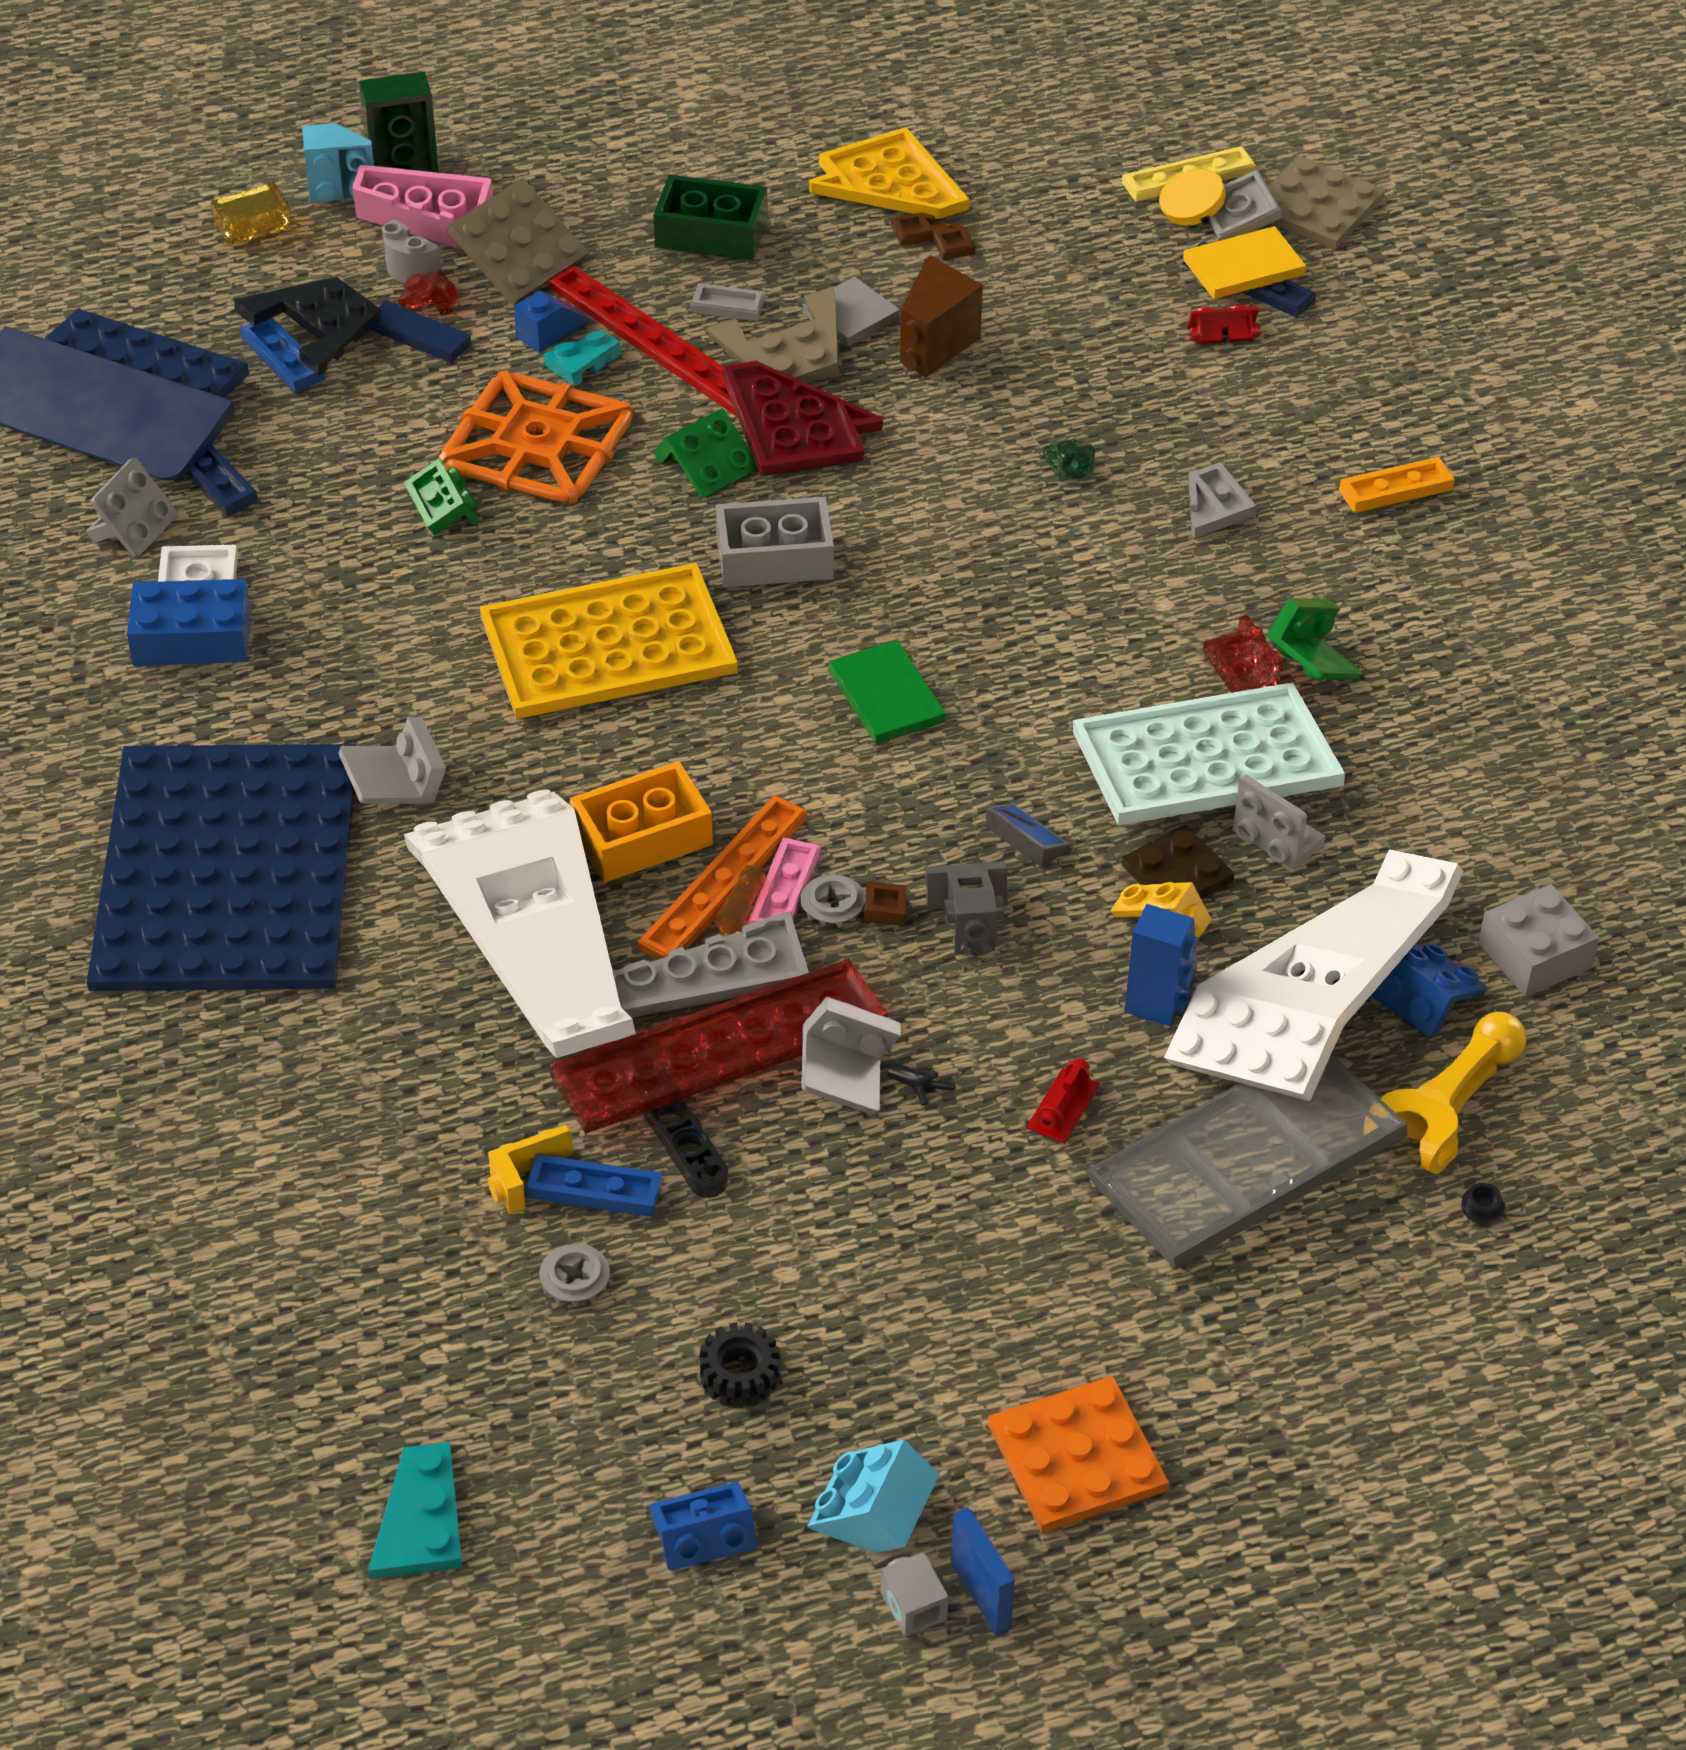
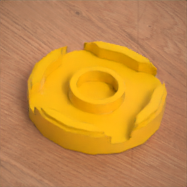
[1159,168,1226,226]

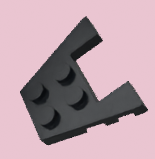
[234,277,381,375]

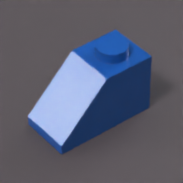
[514,291,591,353]

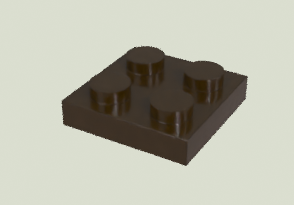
[1122,824,1234,899]

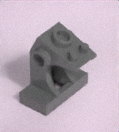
[925,861,1008,954]

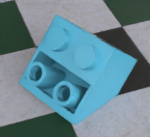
[302,123,374,203]
[807,1439,940,1553]

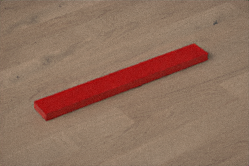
[549,266,737,417]

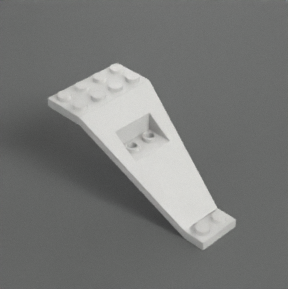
[404,790,636,1058]
[1164,850,1464,1101]

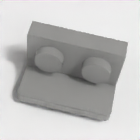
[86,458,178,557]

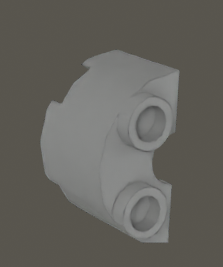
[382,218,443,284]

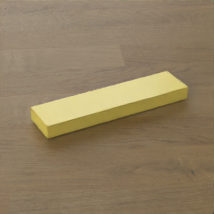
[1122,146,1256,202]

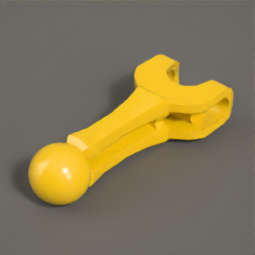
[1364,1012,1527,1174]

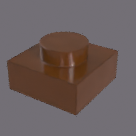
[863,881,907,925]

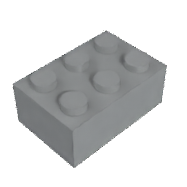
[716,497,834,587]

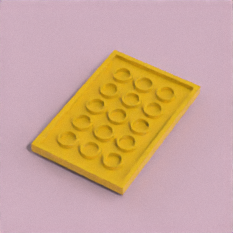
[480,563,738,719]

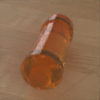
[714,865,766,935]

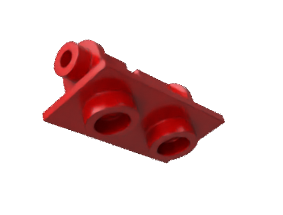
[1186,304,1260,344]
[1026,1059,1100,1144]

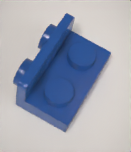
[649,1482,757,1570]

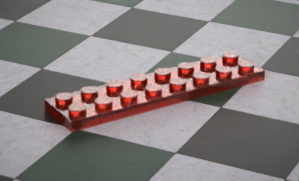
[550,959,887,1134]

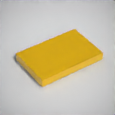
[1183,226,1306,299]

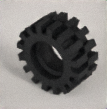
[699,1322,780,1408]

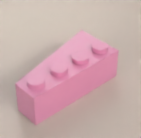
[352,165,493,249]

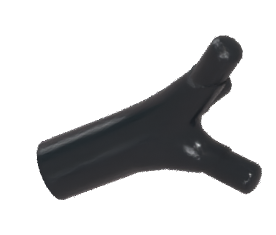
[888,1062,956,1105]

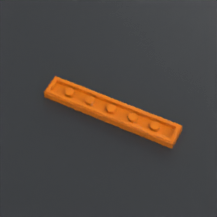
[637,795,807,960]

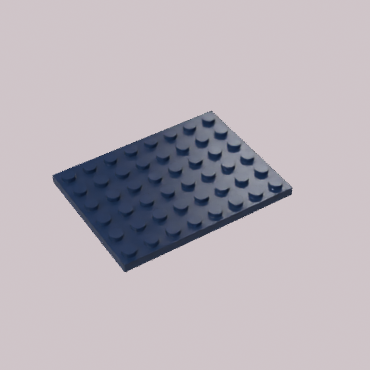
[87,744,357,991]

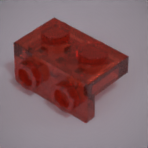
[1203,615,1283,693]

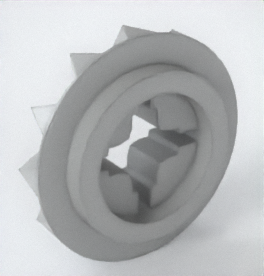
[801,875,865,928]
[539,1244,610,1307]

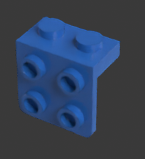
[1371,943,1487,1038]

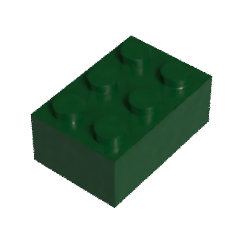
[359,71,439,173]
[653,174,768,261]

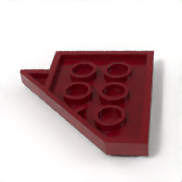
[722,361,883,476]

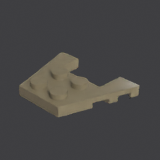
[707,286,839,383]

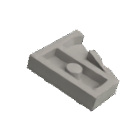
[1188,462,1256,539]

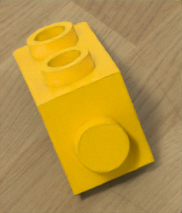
[1111,882,1212,939]
[488,1125,573,1214]

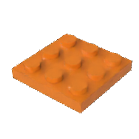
[988,1375,1169,1533]

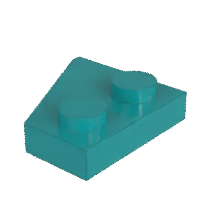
[543,331,622,386]

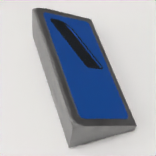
[985,803,1070,868]

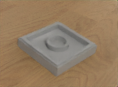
[1206,169,1283,241]
[803,276,900,347]

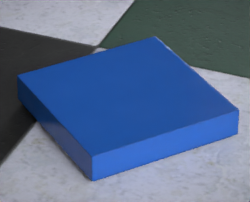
[951,1507,1015,1635]

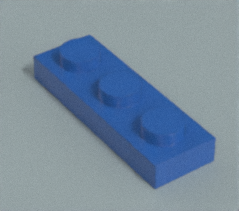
[240,317,325,393]
[526,1154,663,1217]

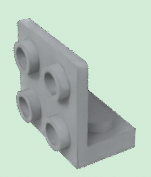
[338,717,446,804]
[1233,775,1325,870]
[802,997,901,1115]

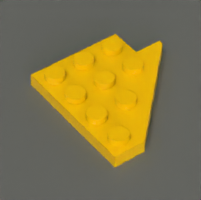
[809,127,969,219]

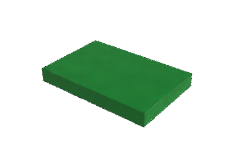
[829,640,946,744]

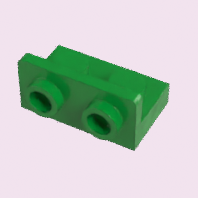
[404,458,480,535]

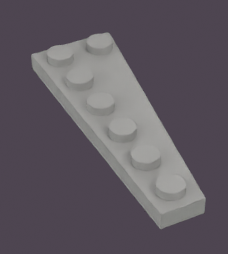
[612,912,810,1018]

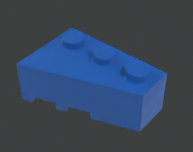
[1125,904,1198,1027]

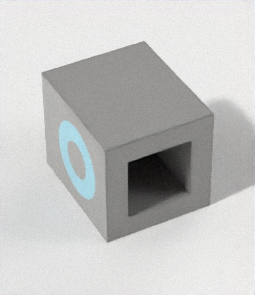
[880,1552,949,1637]

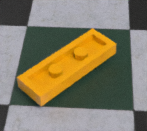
[1339,457,1455,513]

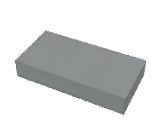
[691,283,765,321]

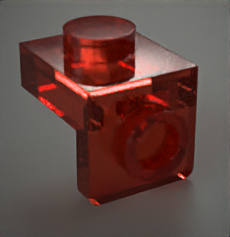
[398,269,459,316]

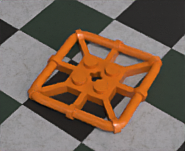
[438,370,635,505]

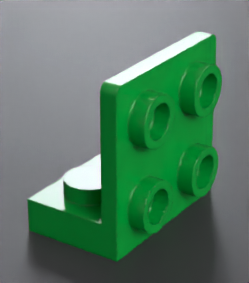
[653,408,758,498]
[1267,598,1363,682]

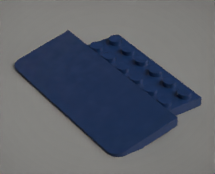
[0,308,249,481]

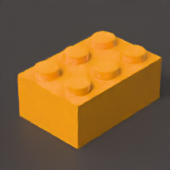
[570,761,713,883]

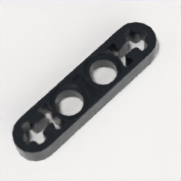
[633,1069,728,1198]

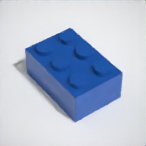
[127,579,251,666]

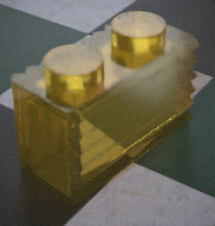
[210,182,291,246]

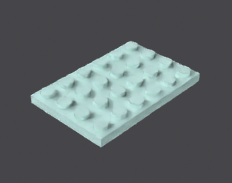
[1073,682,1345,826]

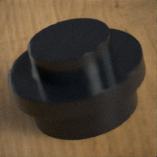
[1461,1183,1505,1224]

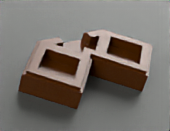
[891,212,975,260]

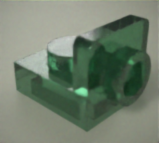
[1043,438,1095,482]

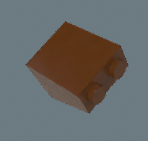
[900,255,983,377]

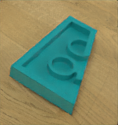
[368,1442,462,1579]

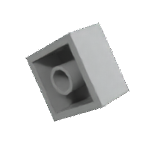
[1478,884,1599,997]

